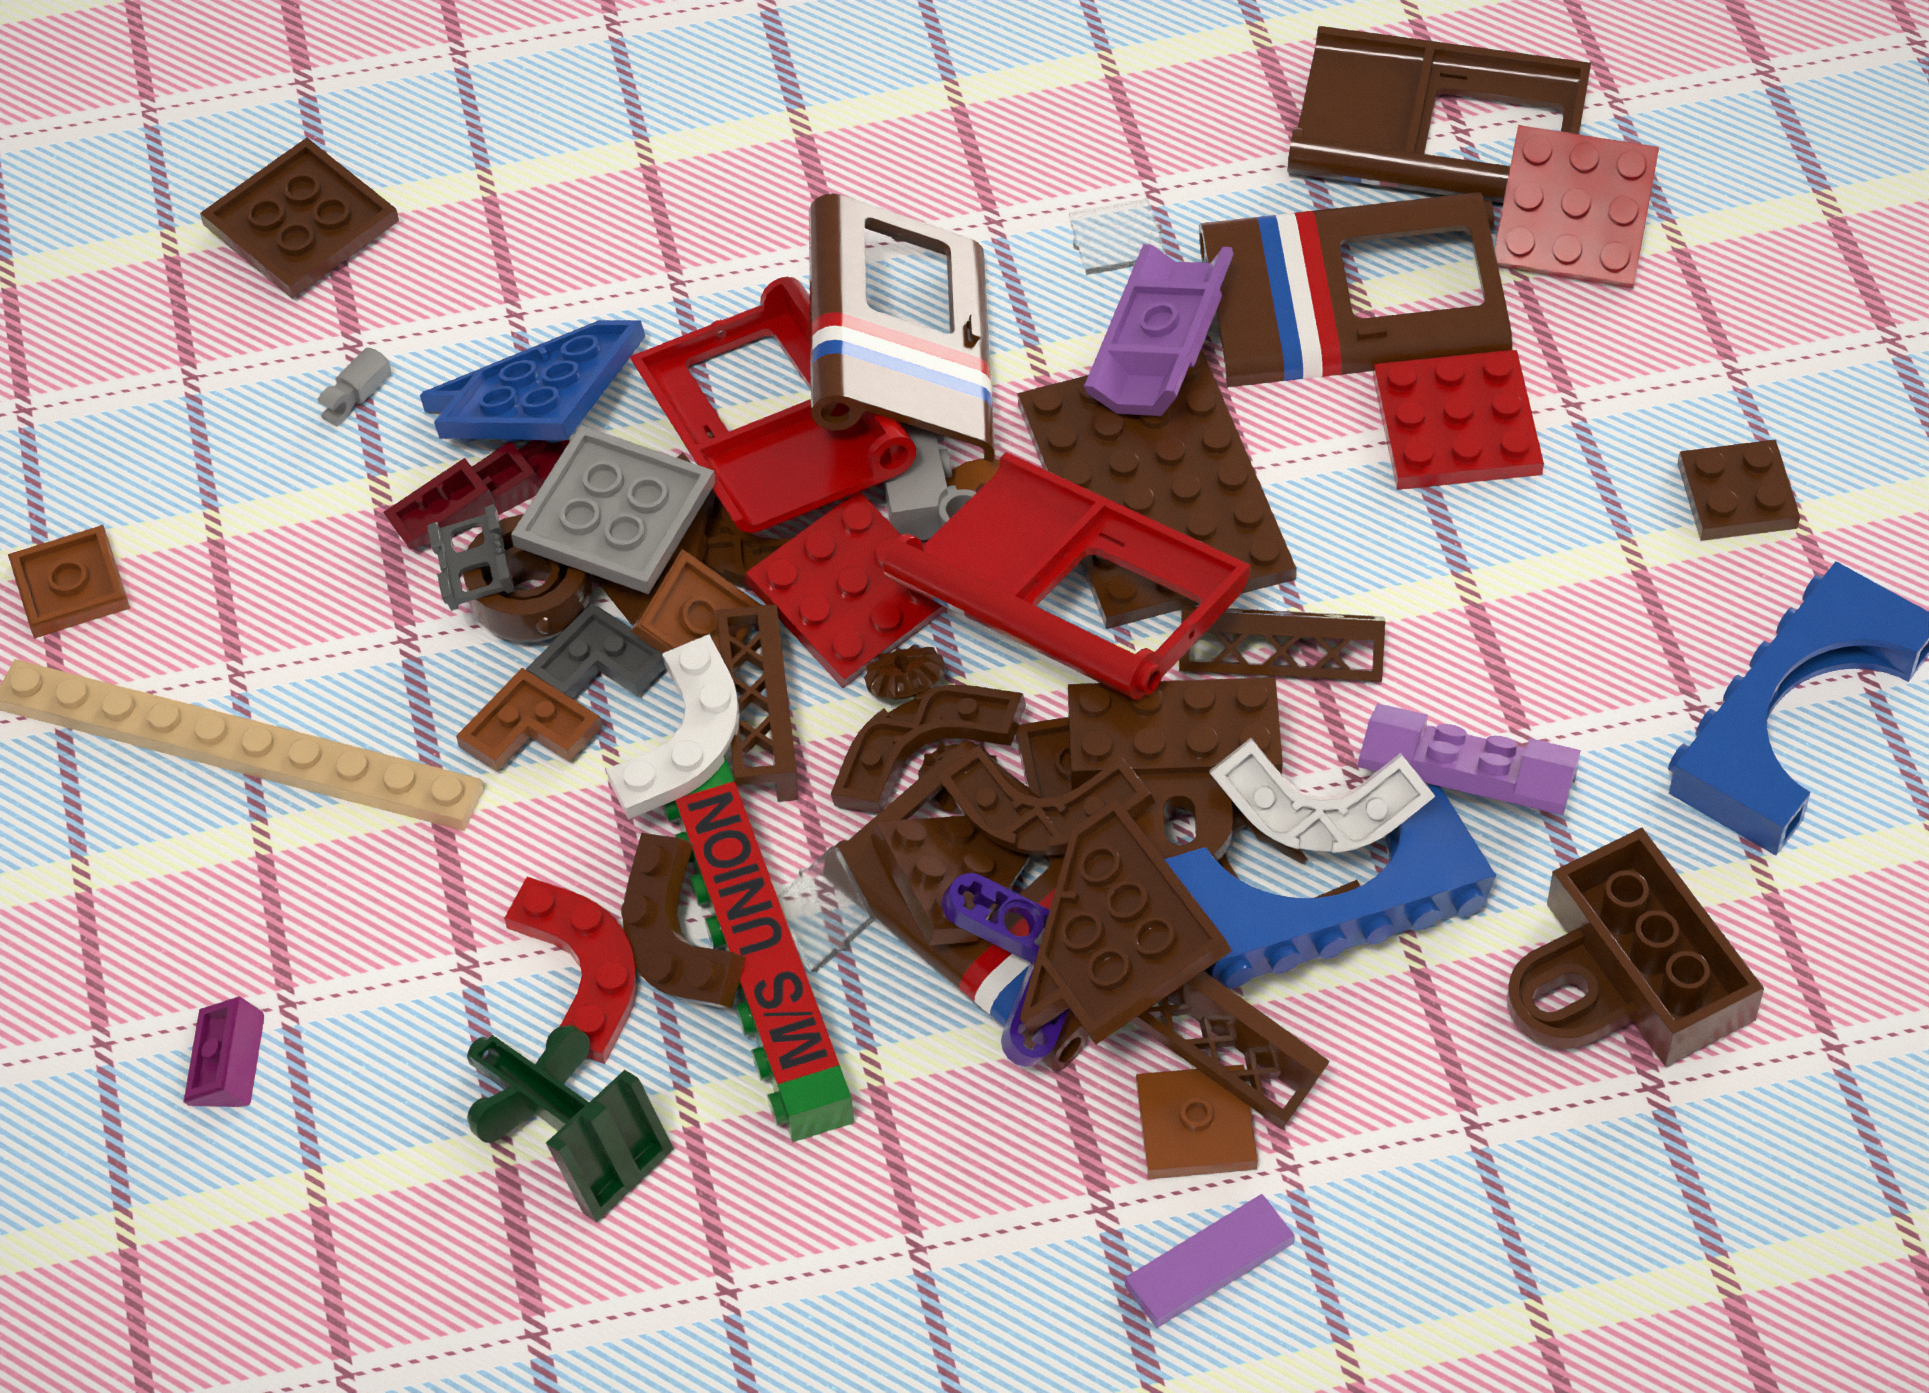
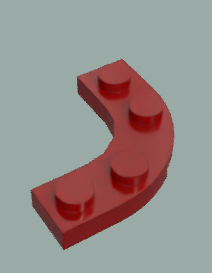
[504,876,637,1064]

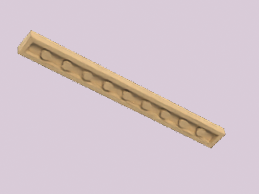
[0,659,484,831]

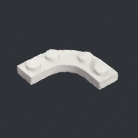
[606,635,740,820]
[1210,738,1435,853]

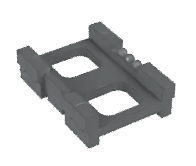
[427,504,515,611]

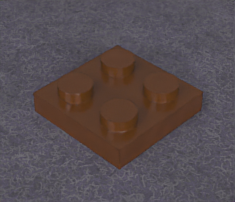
[1677,439,1800,541]

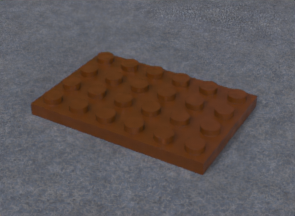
[1017,348,1297,629]

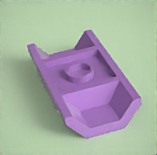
[1084,244,1234,416]
[1357,703,1581,815]

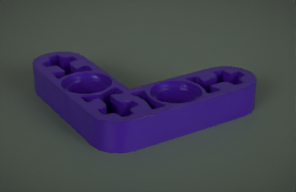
[941,873,1069,1067]

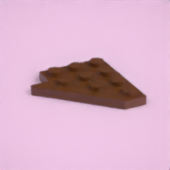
[1020,798,1232,1045]

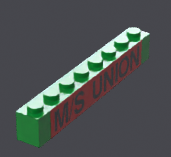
[662,754,854,1143]

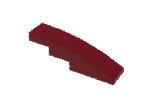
[383,439,570,549]

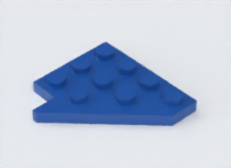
[419,320,646,443]

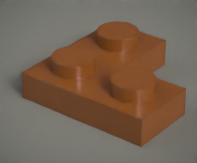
[456,668,602,772]

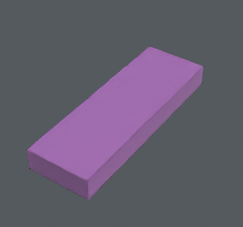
[1125,1194,1294,1328]

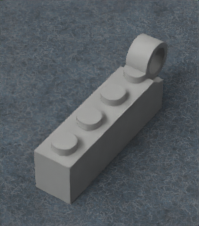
[882,421,977,540]

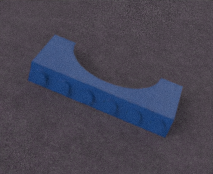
[1668,561,1929,856]
[1164,783,1496,989]

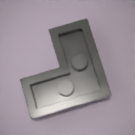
[526,603,666,699]

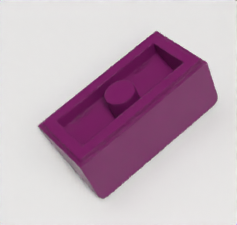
[183,996,264,1107]

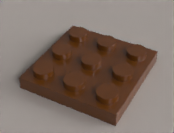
[200,137,399,299]

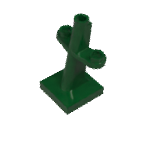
[467,1025,674,1222]

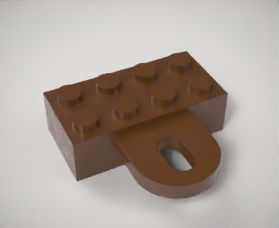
[1068,677,1283,861]
[1507,827,1764,1067]

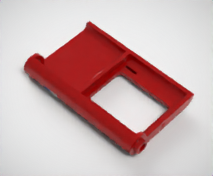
[630,276,917,533]
[883,452,1251,700]

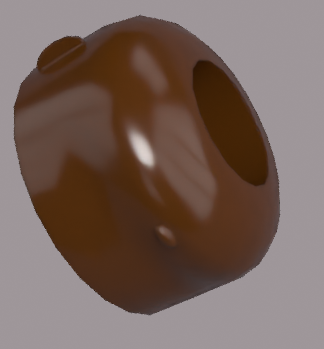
[463,514,592,643]

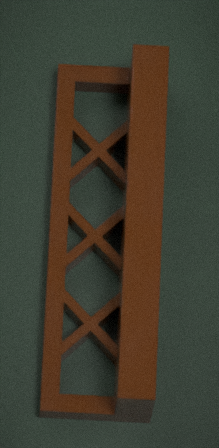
[716,604,798,802]
[1179,606,1386,682]
[1131,971,1330,1129]

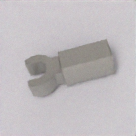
[317,347,392,427]

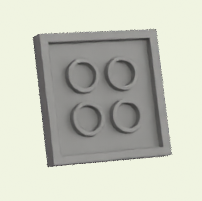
[511,425,716,594]

